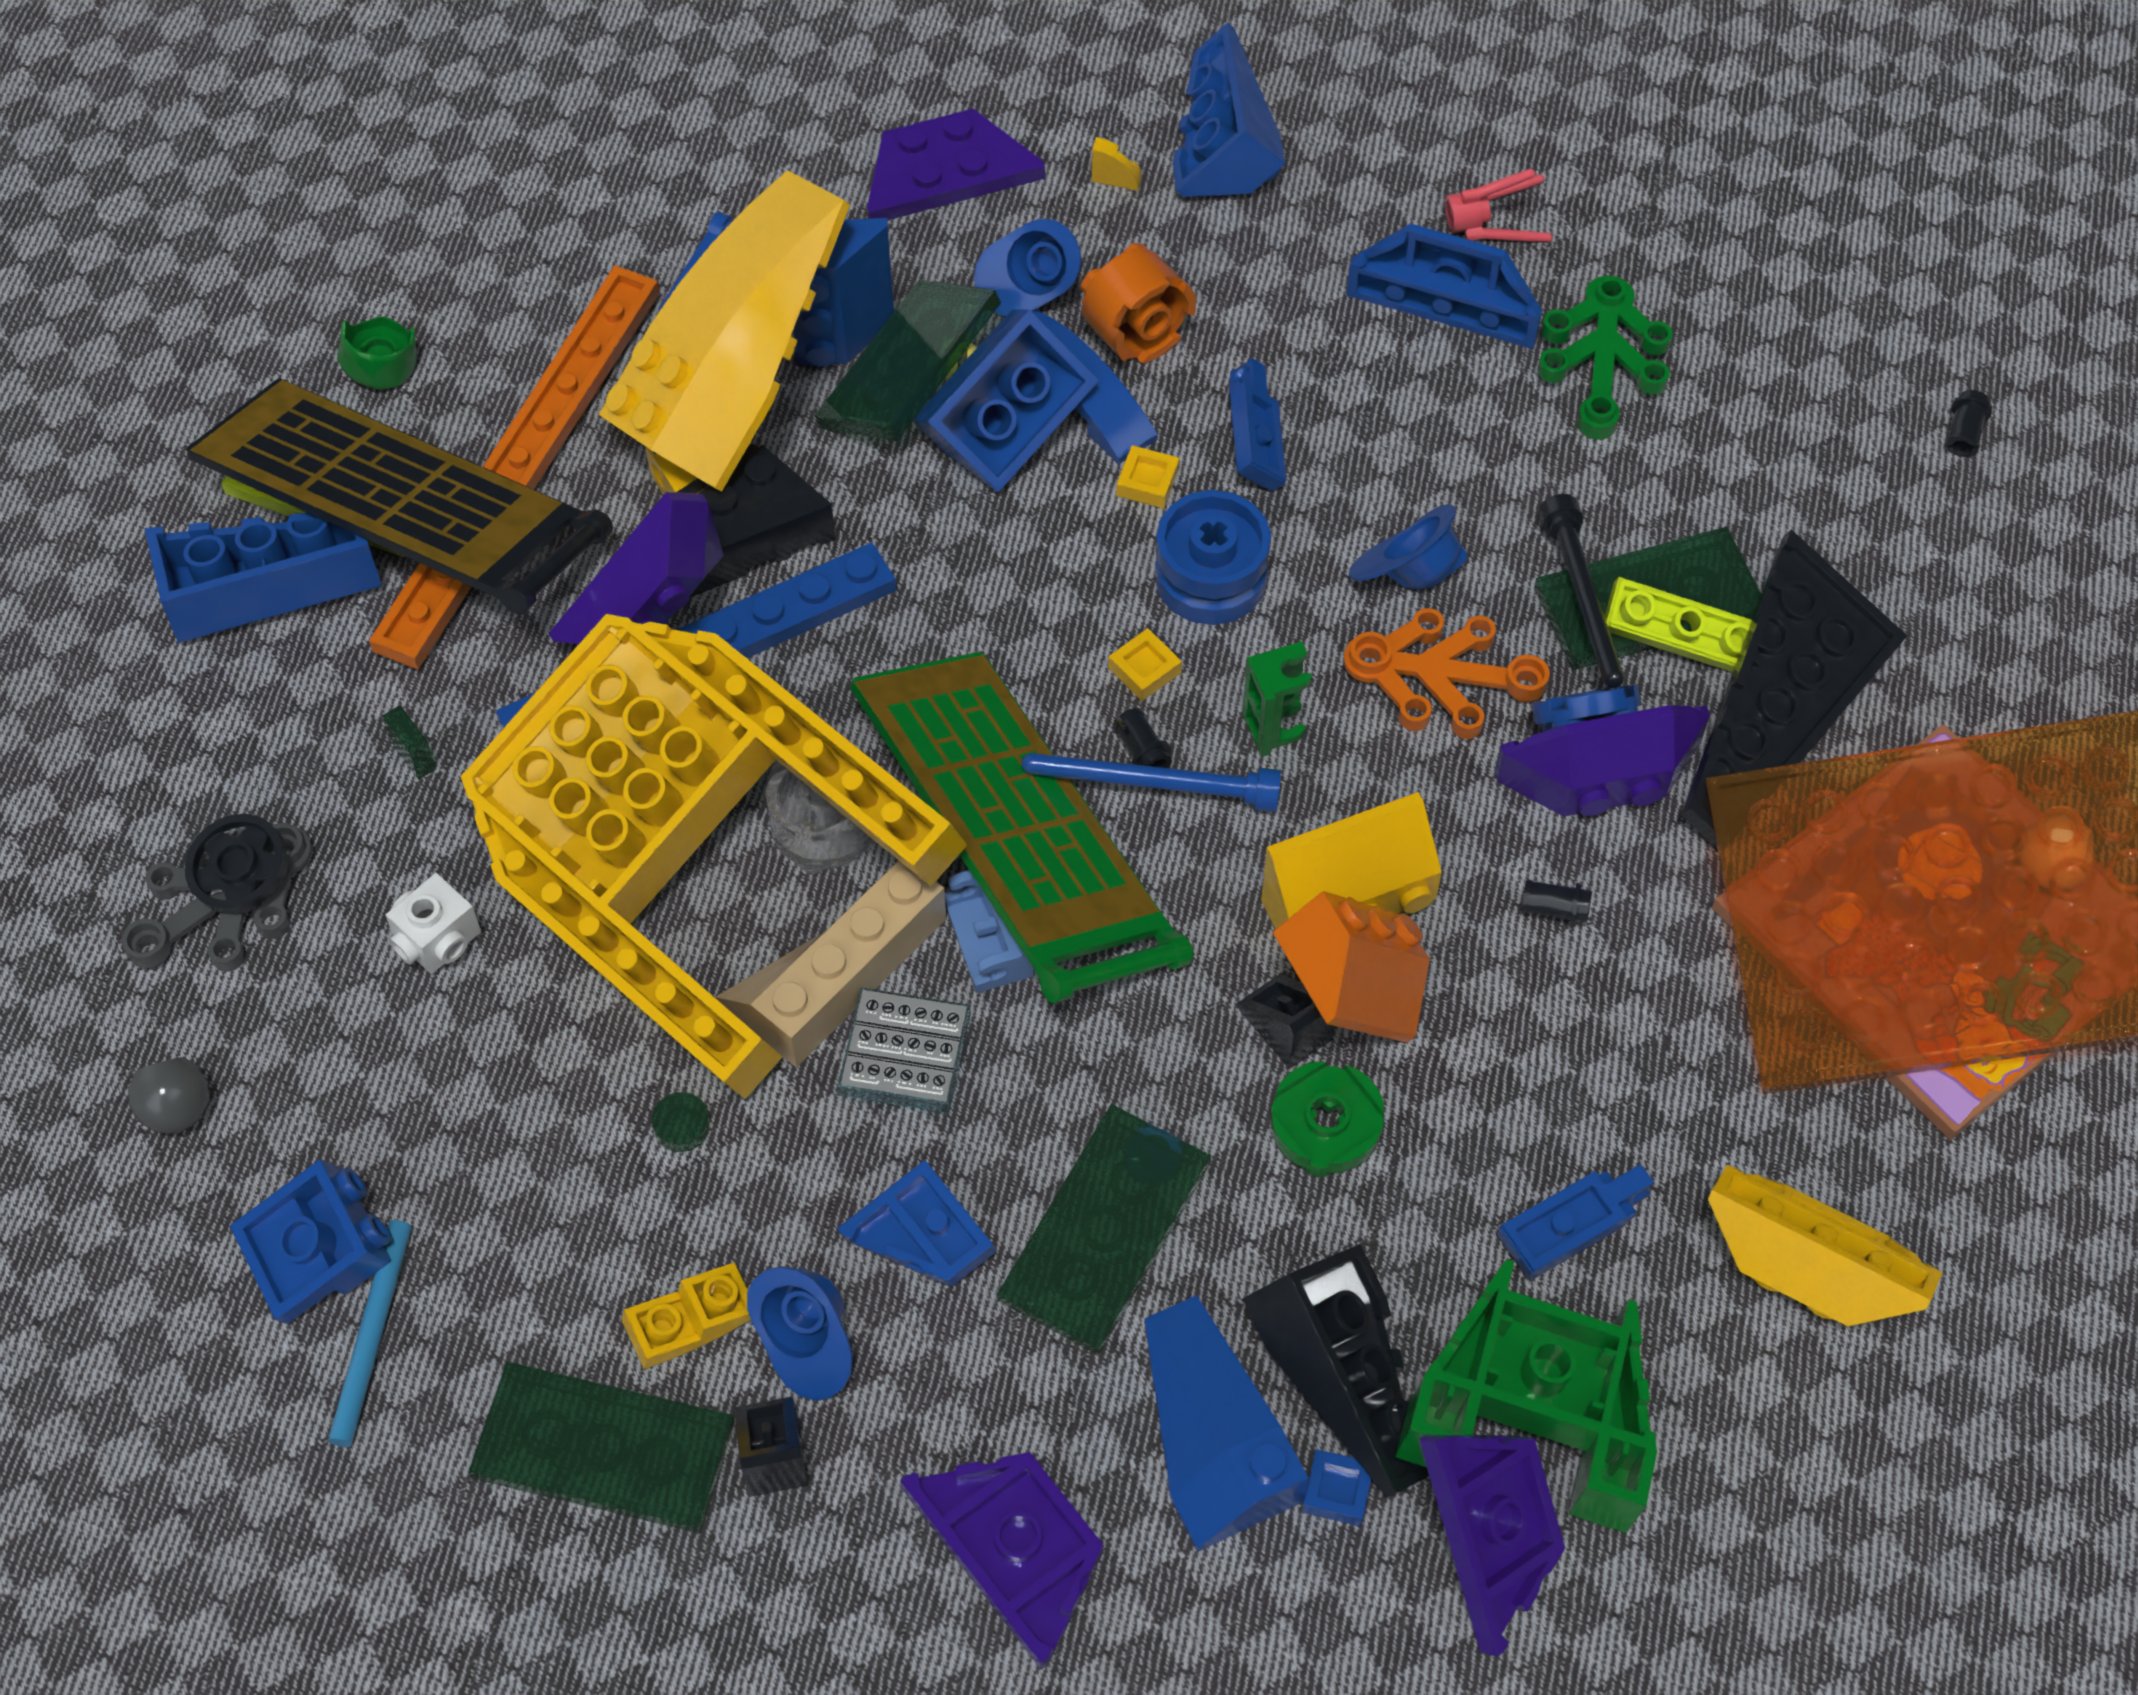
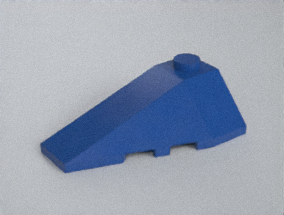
[1144,1295,1309,1552]

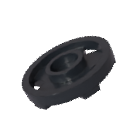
[185,814,289,914]

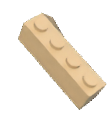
[715,861,946,1068]

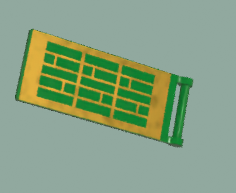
[850,652,1193,1004]

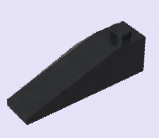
[1243,1244,1429,1498]

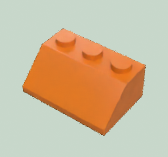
[1272,891,1430,1043]

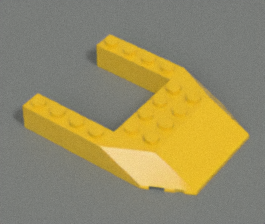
[460,614,967,1099]

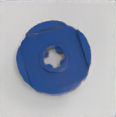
[1531,684,1641,732]

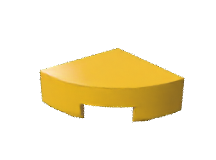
[1092,137,1142,191]

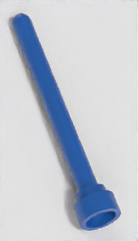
[1021,753,1281,812]

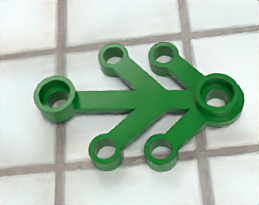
[1538,275,1673,440]

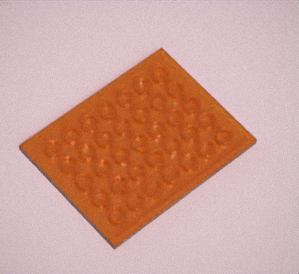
[1706,710,2138,1094]

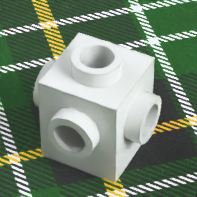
[386,873,481,974]

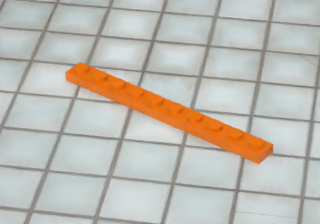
[369,265,660,670]

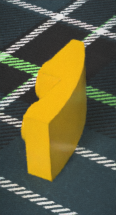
[622,1262,751,1369]

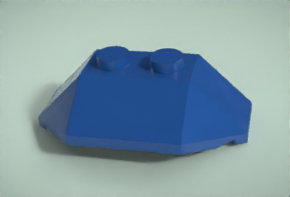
[1346,223,1542,349]

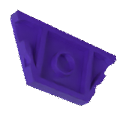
[867,109,1045,221]
[1419,1435,1565,1657]
[900,1452,1104,1670]

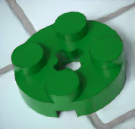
[1270,1062,1384,1177]

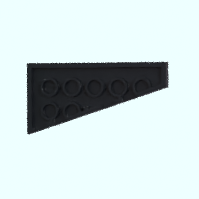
[1681,529,1907,852]

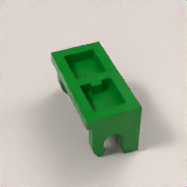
[1242,641,1312,757]

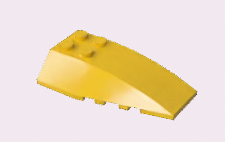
[599,170,850,492]

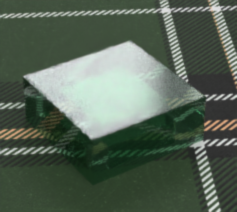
[382,705,437,780]

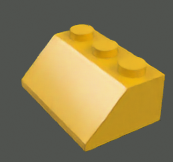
[1261,792,1442,929]

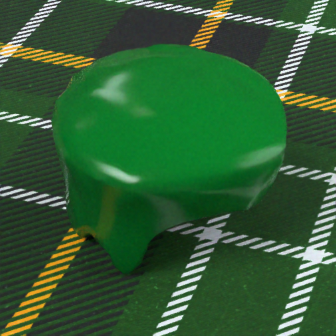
[337,316,417,390]

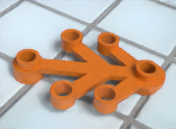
[1343,608,1550,739]

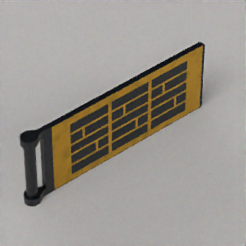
[187,379,613,615]

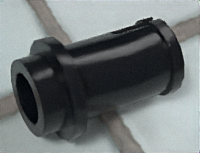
[1946,390,1993,457]
[1113,708,1172,768]
[1521,879,1592,927]

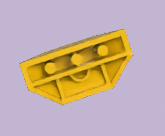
[1708,1165,1942,1327]

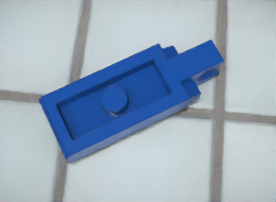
[1229,358,1286,492]
[1497,1164,1654,1281]

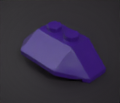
[548,492,724,644]
[1494,705,1710,817]

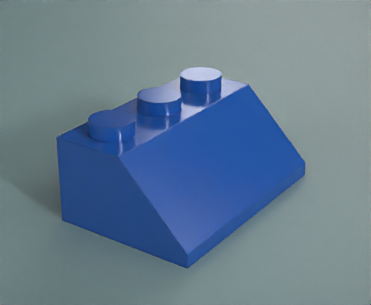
[793,218,895,367]
[912,309,1099,492]

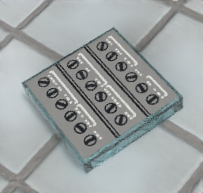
[837,987,971,1113]

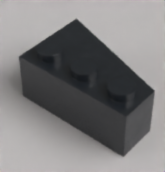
[690,444,836,598]

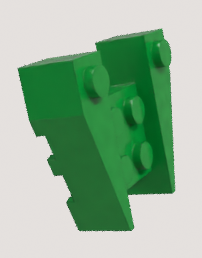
[1395,1259,1657,1533]

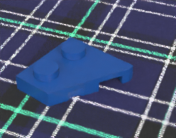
[837,1160,997,1287]

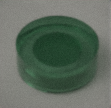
[651,1092,710,1152]

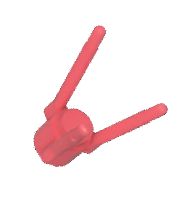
[1445,169,1553,242]

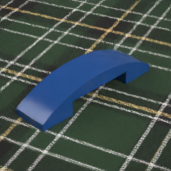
[1032,310,1158,465]

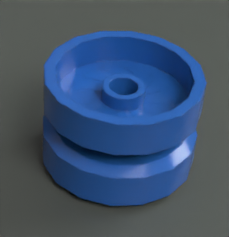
[1155,490,1271,625]

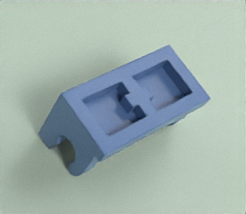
[945,870,1034,993]

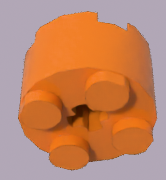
[1080,243,1196,363]

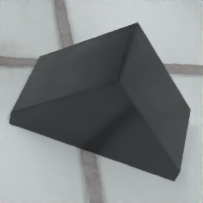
[1236,974,1335,1069]
[734,1396,808,1497]

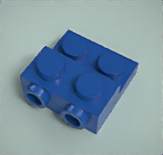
[230,1159,391,1324]

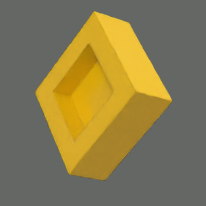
[1116,445,1180,509]
[1108,628,1182,701]

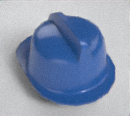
[974,218,1081,316]
[1349,504,1467,589]
[747,1266,853,1401]

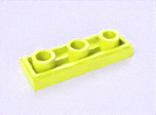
[1605,577,1752,672]

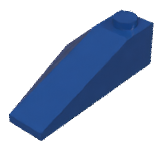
[1172,22,1286,197]

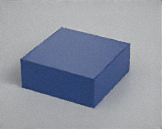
[1302,1449,1371,1527]

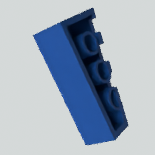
[144,513,382,643]

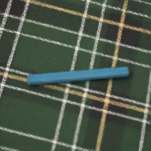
[328,1220,412,1447]

